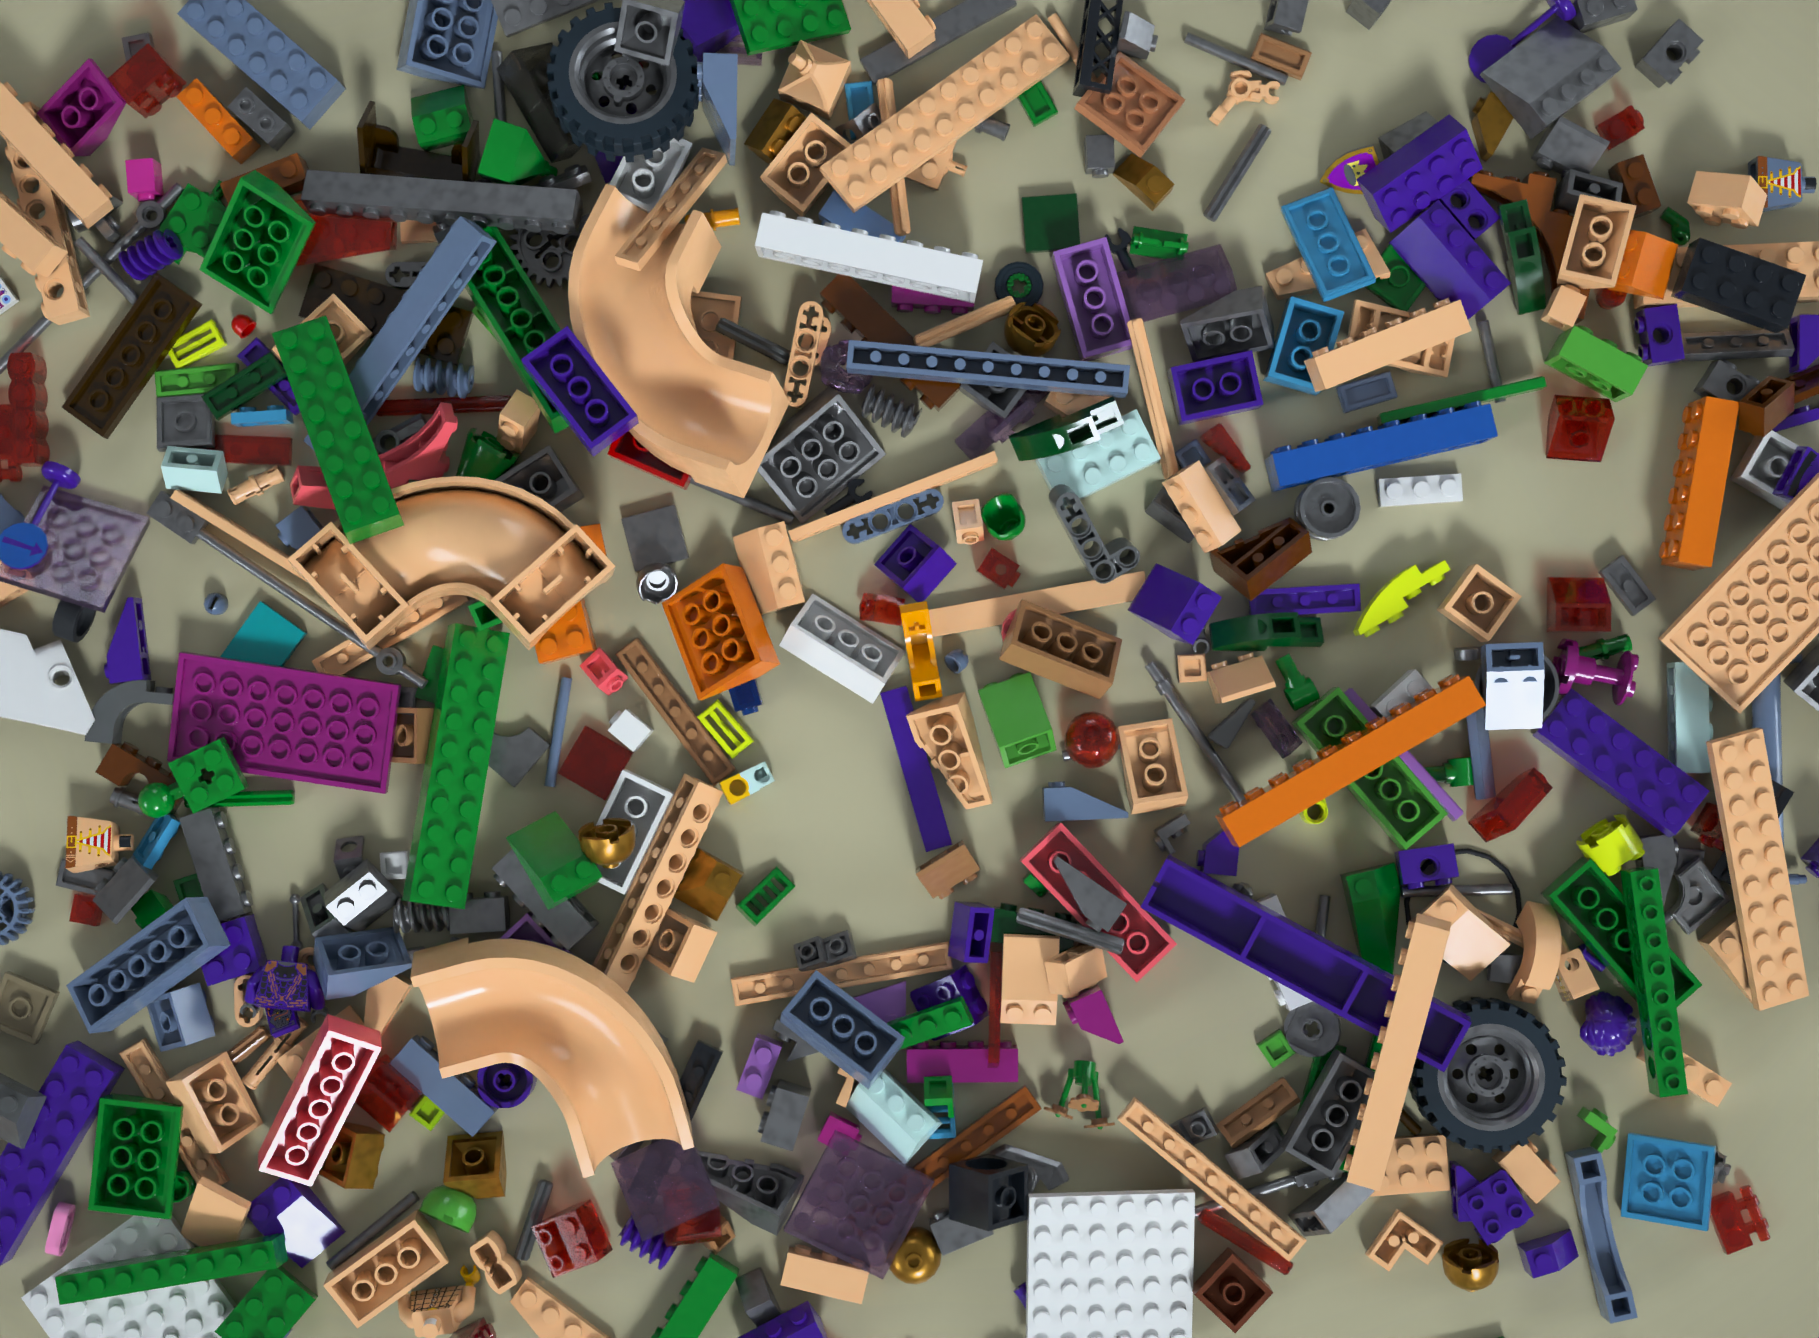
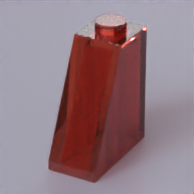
[1468,767,1553,842]

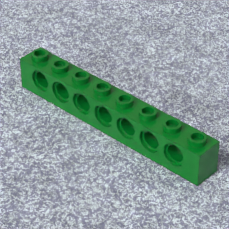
[1620,866,1688,1098]

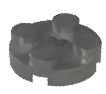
[1284,1001,1341,1057]

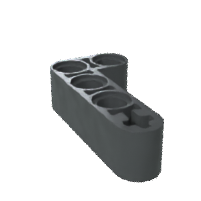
[1049,484,1140,584]

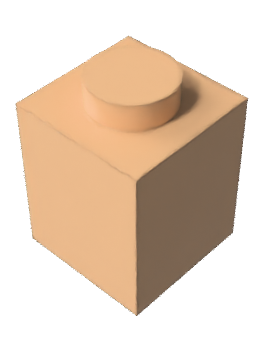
[1540,284,1587,331]

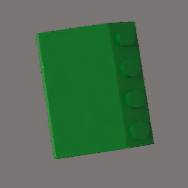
[199,170,316,314]
[88,1093,184,1219]

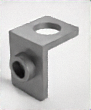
[835,103,881,144]
[334,836,364,880]

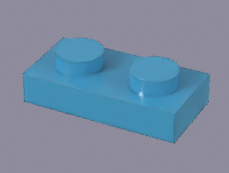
[231,405,294,427]
[133,814,180,869]

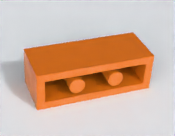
[176,78,261,165]

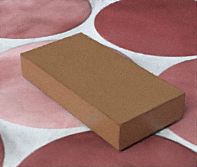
[1251,33,1312,81]

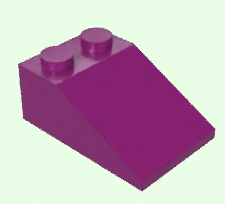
[37,58,126,157]

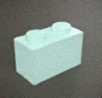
[161,446,228,494]

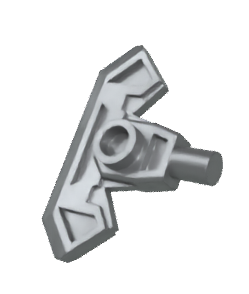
[990,1144,1069,1194]

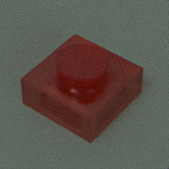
[69,893,103,926]

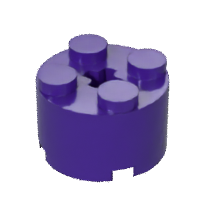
[477,1063,537,1108]

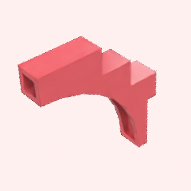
[290,402,458,510]

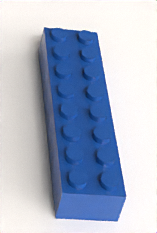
[1264,401,1498,492]

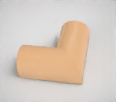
[1365,1209,1444,1271]

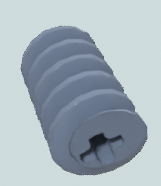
[413,357,475,399]

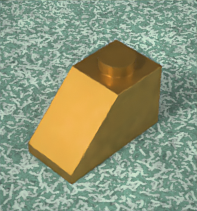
[1471,92,1514,162]
[1113,153,1175,211]

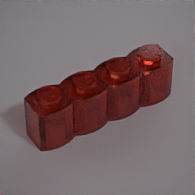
[7,352,50,467]

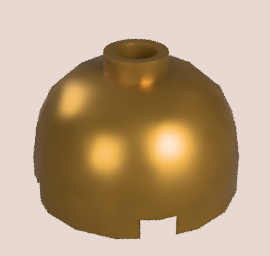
[1004,302,1061,357]
[578,818,636,869]
[886,1227,941,1284]
[1442,1238,1499,1292]

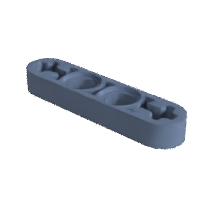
[842,489,944,544]

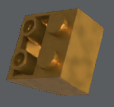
[744,98,806,165]

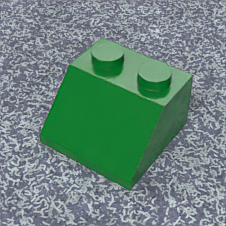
[411,85,473,151]

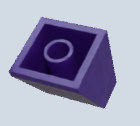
[681,0,740,62]
[1127,563,1222,645]

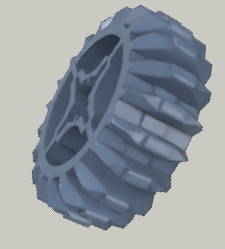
[0,871,35,946]

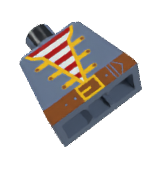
[1748,156,1817,212]

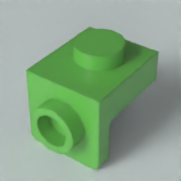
[1577,1107,1618,1153]

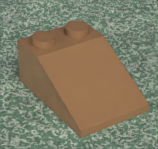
[916,840,980,899]

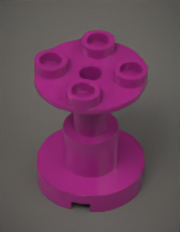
[1552,638,1639,705]

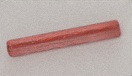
[1198,1208,1293,1275]

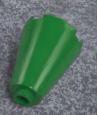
[456,428,519,480]

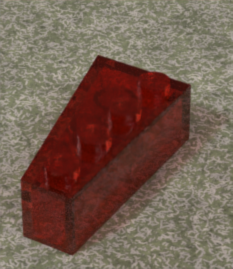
[295,215,397,267]

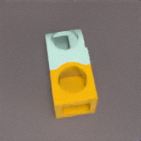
[719,761,775,805]

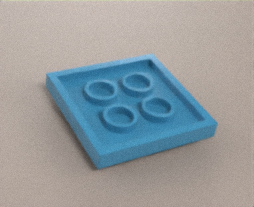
[1621,1132,1716,1231]

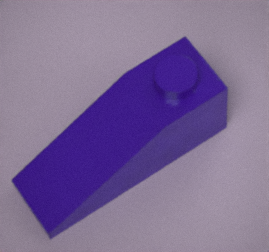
[104,597,151,684]

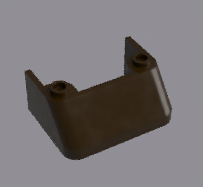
[357,101,480,182]

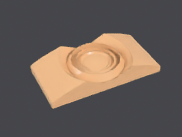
[1347,299,1455,378]

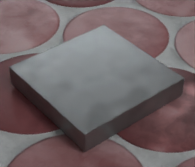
[157,394,215,452]
[621,505,689,572]

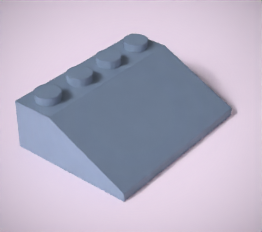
[396,0,498,89]
[697,53,738,166]

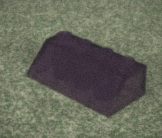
[1117,244,1237,322]

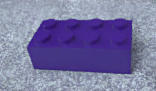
[1356,114,1483,233]
[521,326,639,457]

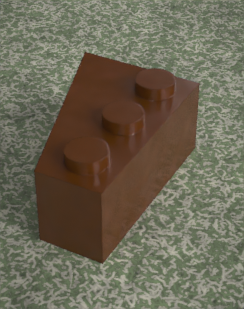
[1210,517,1312,601]

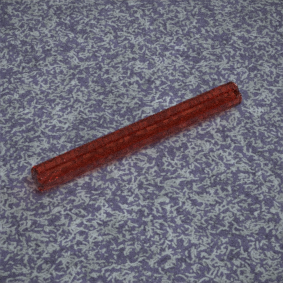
[376,395,511,416]

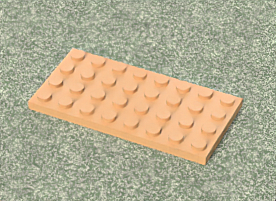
[1658,473,1819,714]

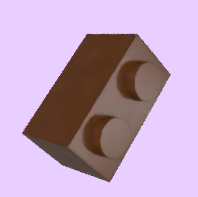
[1608,154,1661,219]
[1739,375,1795,437]

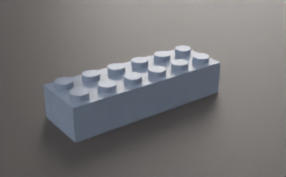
[177,0,346,130]
[66,897,231,1034]

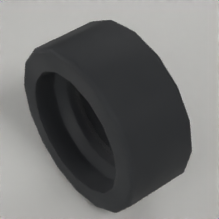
[52,587,97,643]

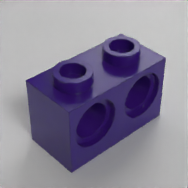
[1434,179,1500,240]

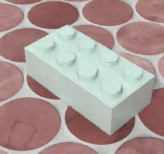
[1035,409,1161,507]

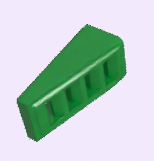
[736,866,795,926]

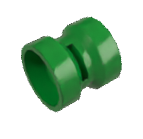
[173,1170,197,1203]

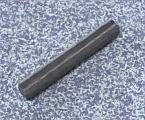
[1203,124,1271,222]
[1016,907,1125,954]

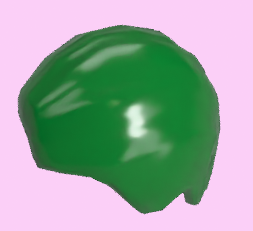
[981,493,1026,541]

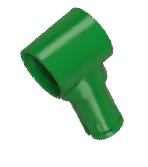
[1275,654,1320,711]
[1424,757,1474,787]

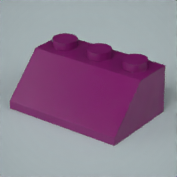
[1063,984,1124,1044]

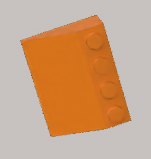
[662,563,780,701]

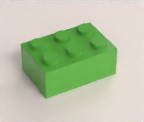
[1544,325,1648,402]

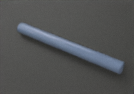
[544,677,572,787]

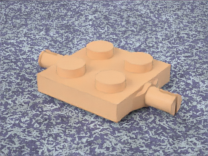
[904,140,968,191]

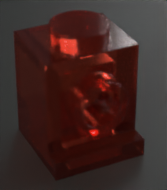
[976,548,1021,590]

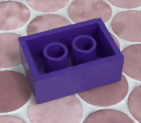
[1167,350,1264,426]

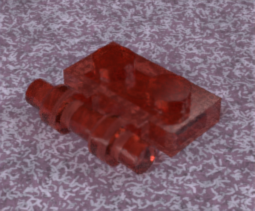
[1710,1185,1771,1255]

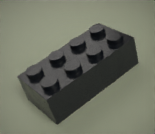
[1671,238,1806,333]

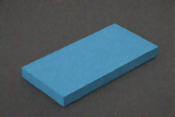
[1281,187,1376,303]

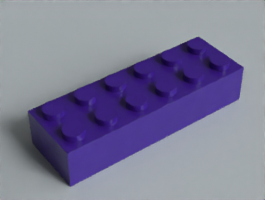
[1532,688,1710,837]

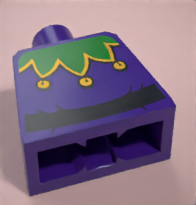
[1772,446,1819,500]

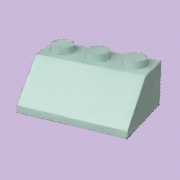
[846,1069,942,1165]

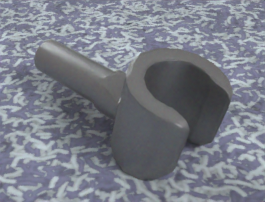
[1192,624,1210,654]

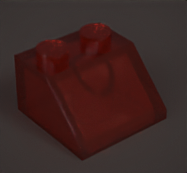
[1545,395,1615,462]

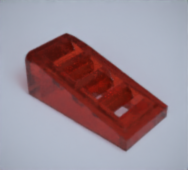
[1200,423,1251,474]

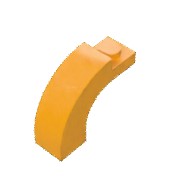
[899,601,943,702]

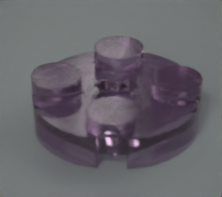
[819,340,873,394]

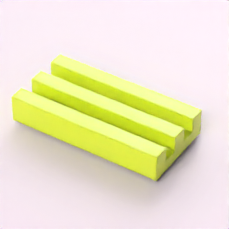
[168,319,227,369]
[697,699,754,759]

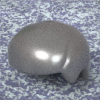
[636,562,679,605]

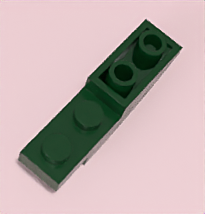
[1497,199,1546,315]
[1009,396,1125,461]
[1209,612,1324,651]

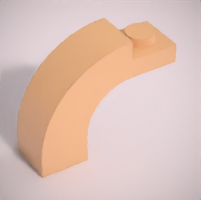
[1507,901,1561,1004]

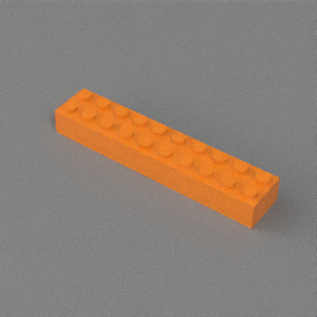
[1215,674,1486,848]

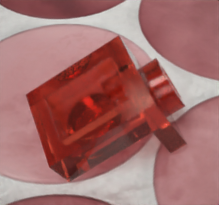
[1595,105,1645,151]

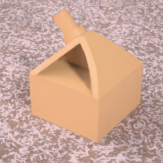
[778,40,852,120]

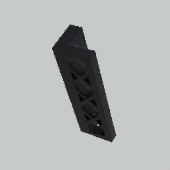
[1073,0,1123,97]

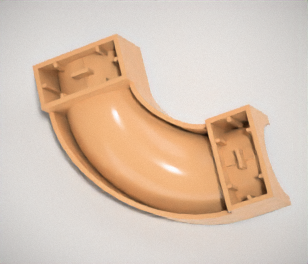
[568,184,790,498]
[288,476,616,650]
[410,937,694,1178]

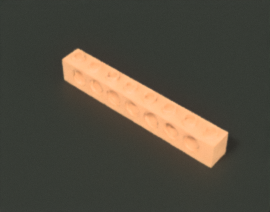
[5,101,90,325]
[592,773,723,992]

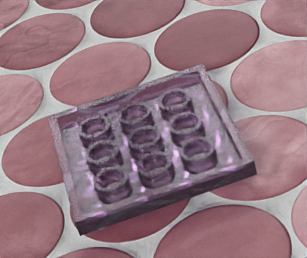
[0,485,150,613]
[784,1130,935,1279]

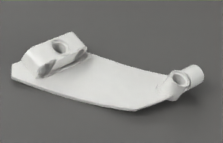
[0,629,95,735]

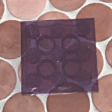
[611,1139,721,1241]

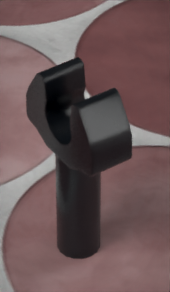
[1105,228,1139,280]
[824,479,873,516]

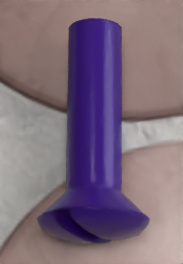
[1577,943,1605,972]

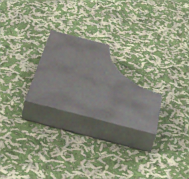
[488,727,550,787]
[1669,856,1731,935]

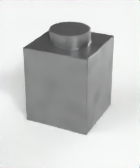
[1084,134,1115,178]

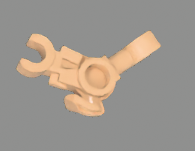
[1209,70,1280,126]

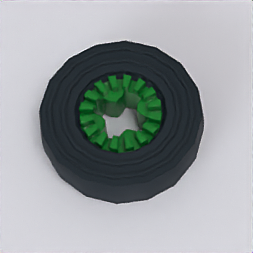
[994,262,1044,307]

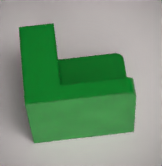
[924,1076,954,1118]

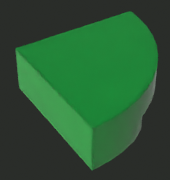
[1023,872,1048,898]

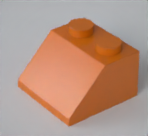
[1607,229,1679,300]

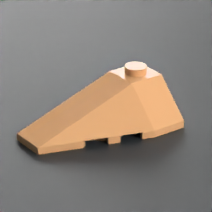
[906,692,993,809]

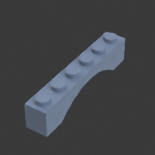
[1565,1147,1638,1324]

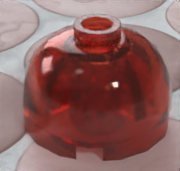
[1064,711,1120,768]

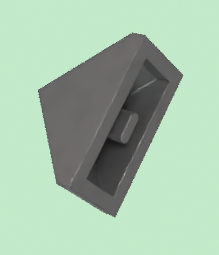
[735,1267,783,1327]

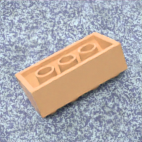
[323,1209,449,1329]

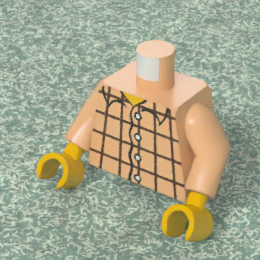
[397,1265,481,1338]

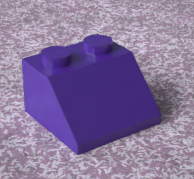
[874,524,957,602]

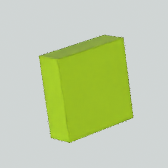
[409,1095,445,1131]

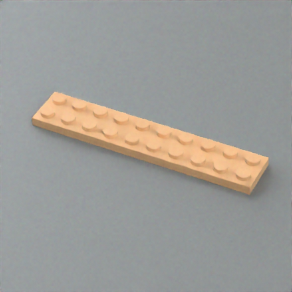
[820,14,1070,213]
[1706,727,1809,1011]

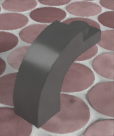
[85,680,174,744]

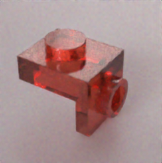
[859,593,905,626]

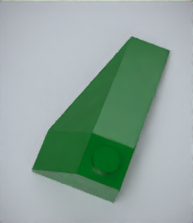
[1340,862,1401,975]

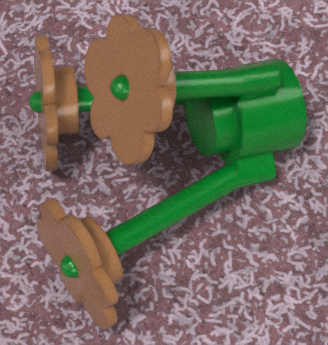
[1044,1060,1115,1130]

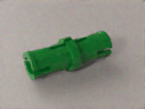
[1579,634,1632,661]

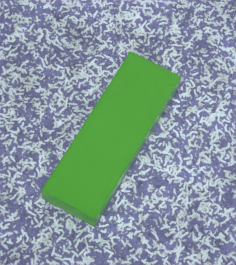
[154,363,240,398]

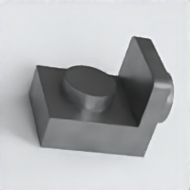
[1153,813,1190,855]

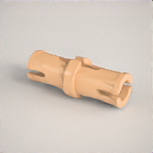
[227,465,285,505]

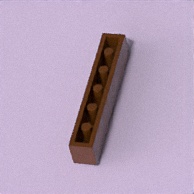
[820,274,961,412]

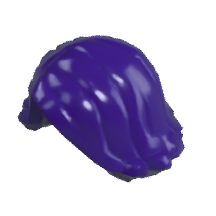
[1580,991,1637,1056]

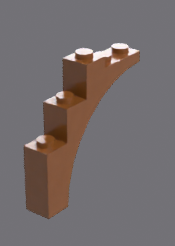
[1468,170,1590,324]

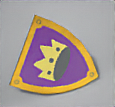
[1320,144,1380,194]

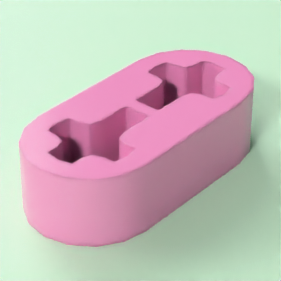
[45,1202,76,1256]

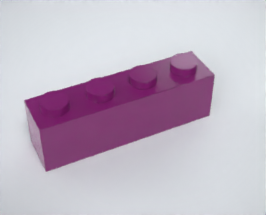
[907,1040,1018,1083]

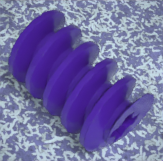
[118,229,184,280]
[618,1211,680,1270]

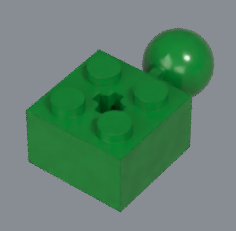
[138,737,249,818]

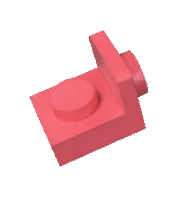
[580,647,628,696]

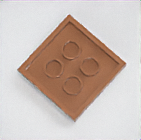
[1074,51,1185,158]

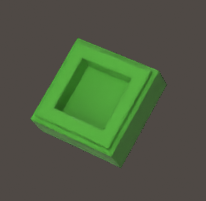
[1257,1029,1296,1068]

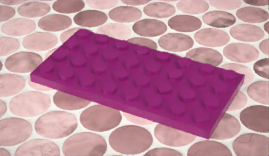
[167,651,401,794]

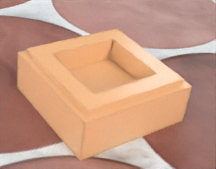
[1177,653,1207,683]

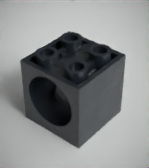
[949,1154,1028,1231]

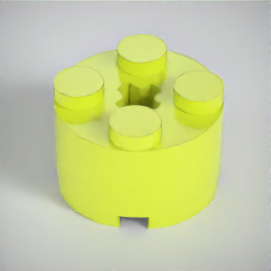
[1576,814,1645,876]

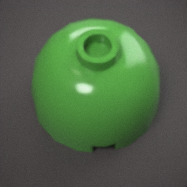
[419,1185,477,1233]

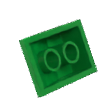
[506,811,603,910]

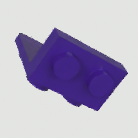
[910,965,990,1041]
[1458,1169,1534,1245]

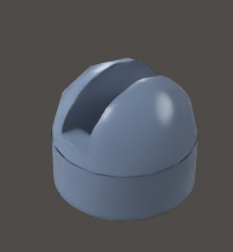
[204,593,228,615]
[944,649,969,674]

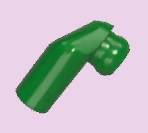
[1660,206,1690,246]

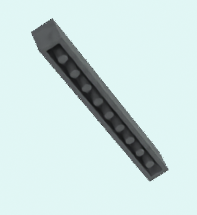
[301,170,583,234]

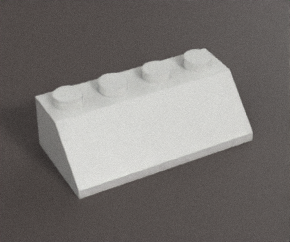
[779,594,906,704]

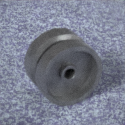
[1293,477,1361,541]

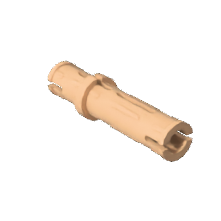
[241,1016,308,1090]

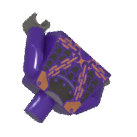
[240,946,329,1023]

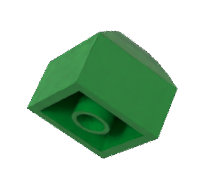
[478,118,558,185]

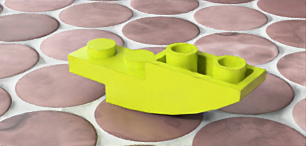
[1353,560,1451,637]

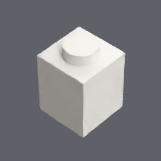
[608,709,654,752]

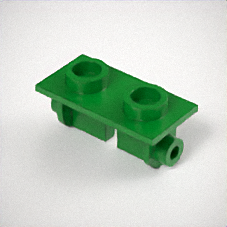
[1129,226,1189,262]

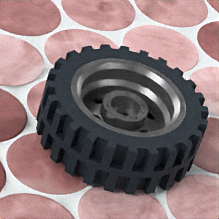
[547,2,699,163]
[1410,997,1567,1153]

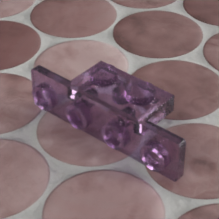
[955,389,1051,460]

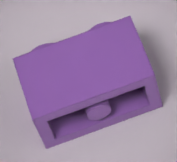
[736,1033,783,1099]

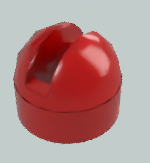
[231,314,256,339]

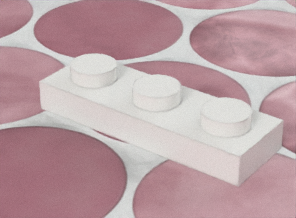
[1377,473,1463,507]

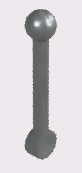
[290,894,303,951]

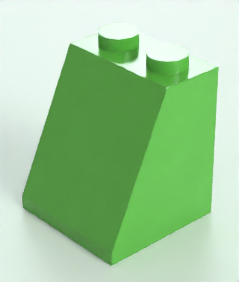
[978,672,1057,768]

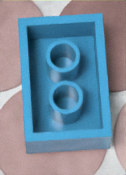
[1263,296,1344,396]

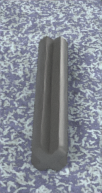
[715,318,791,365]
[514,1179,553,1261]

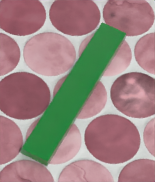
[1377,376,1547,426]

